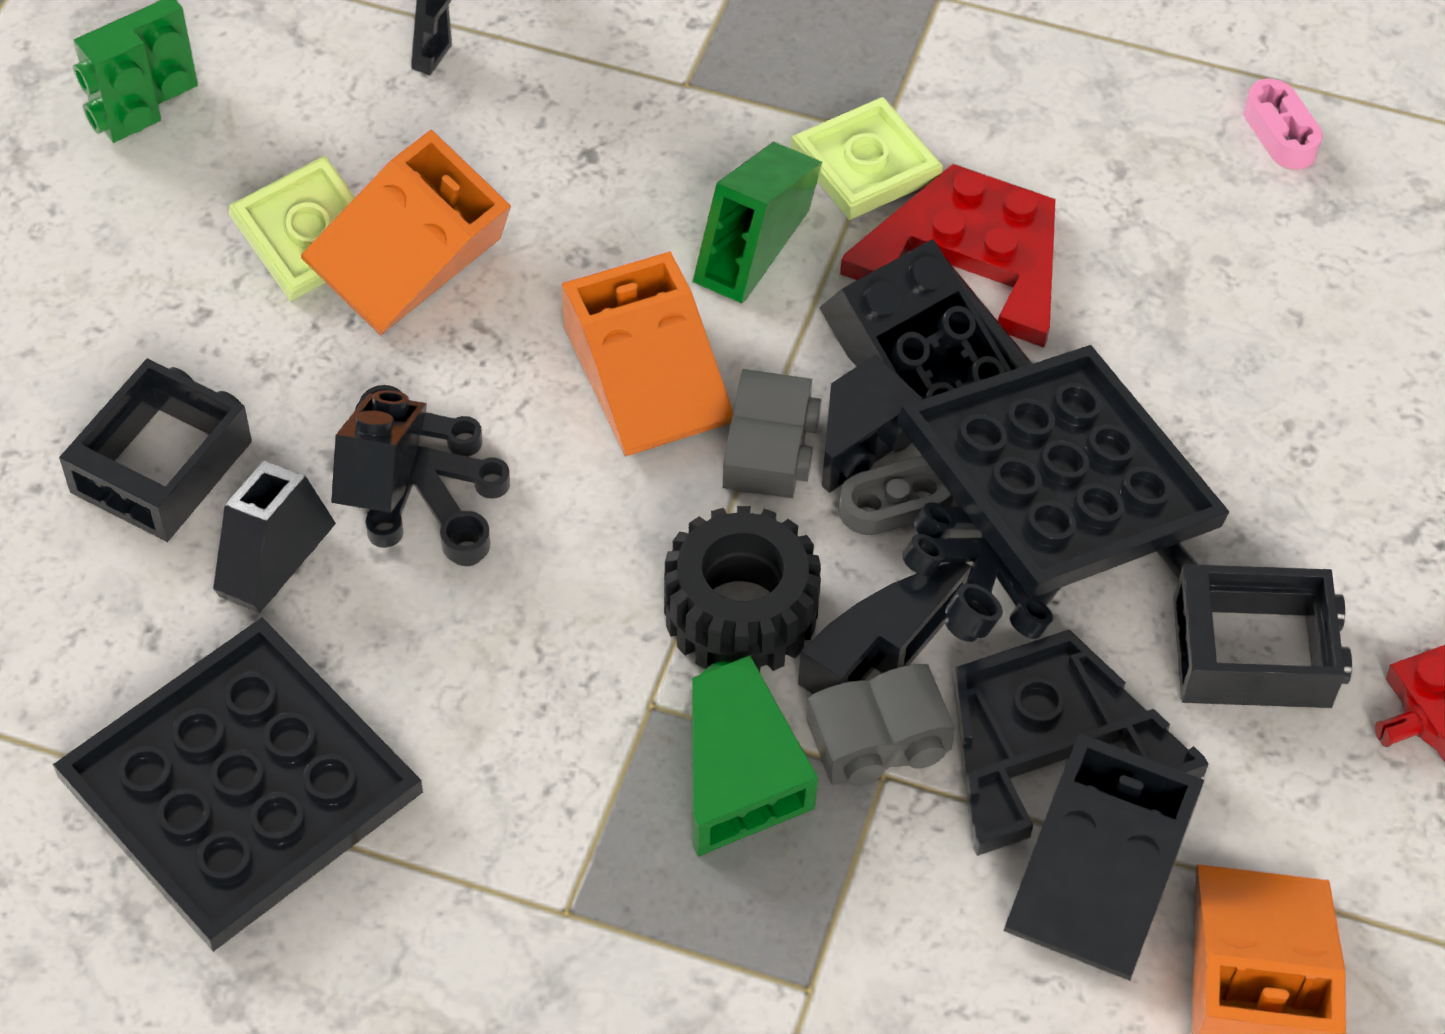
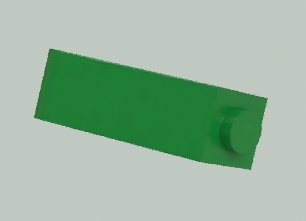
[692,141,822,304]
[691,655,818,857]

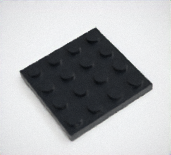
[896,345,1230,599]
[53,617,423,952]

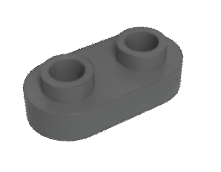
[838,456,954,535]

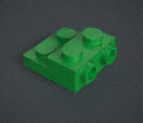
[73,0,198,143]

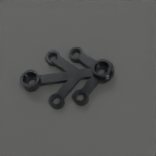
[355,385,510,566]
[902,502,1061,642]

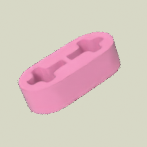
[1244,78,1323,170]

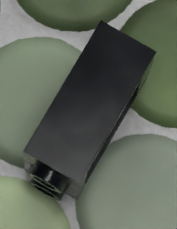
[59,358,252,542]
[1173,564,1352,708]

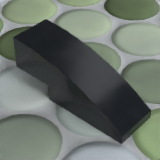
[798,562,971,694]

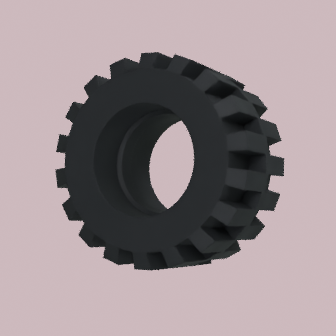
[664,506,821,672]

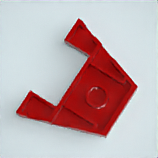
[840,164,1056,348]

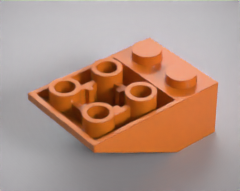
[301,129,511,336]
[562,251,733,457]
[1192,864,1346,1034]

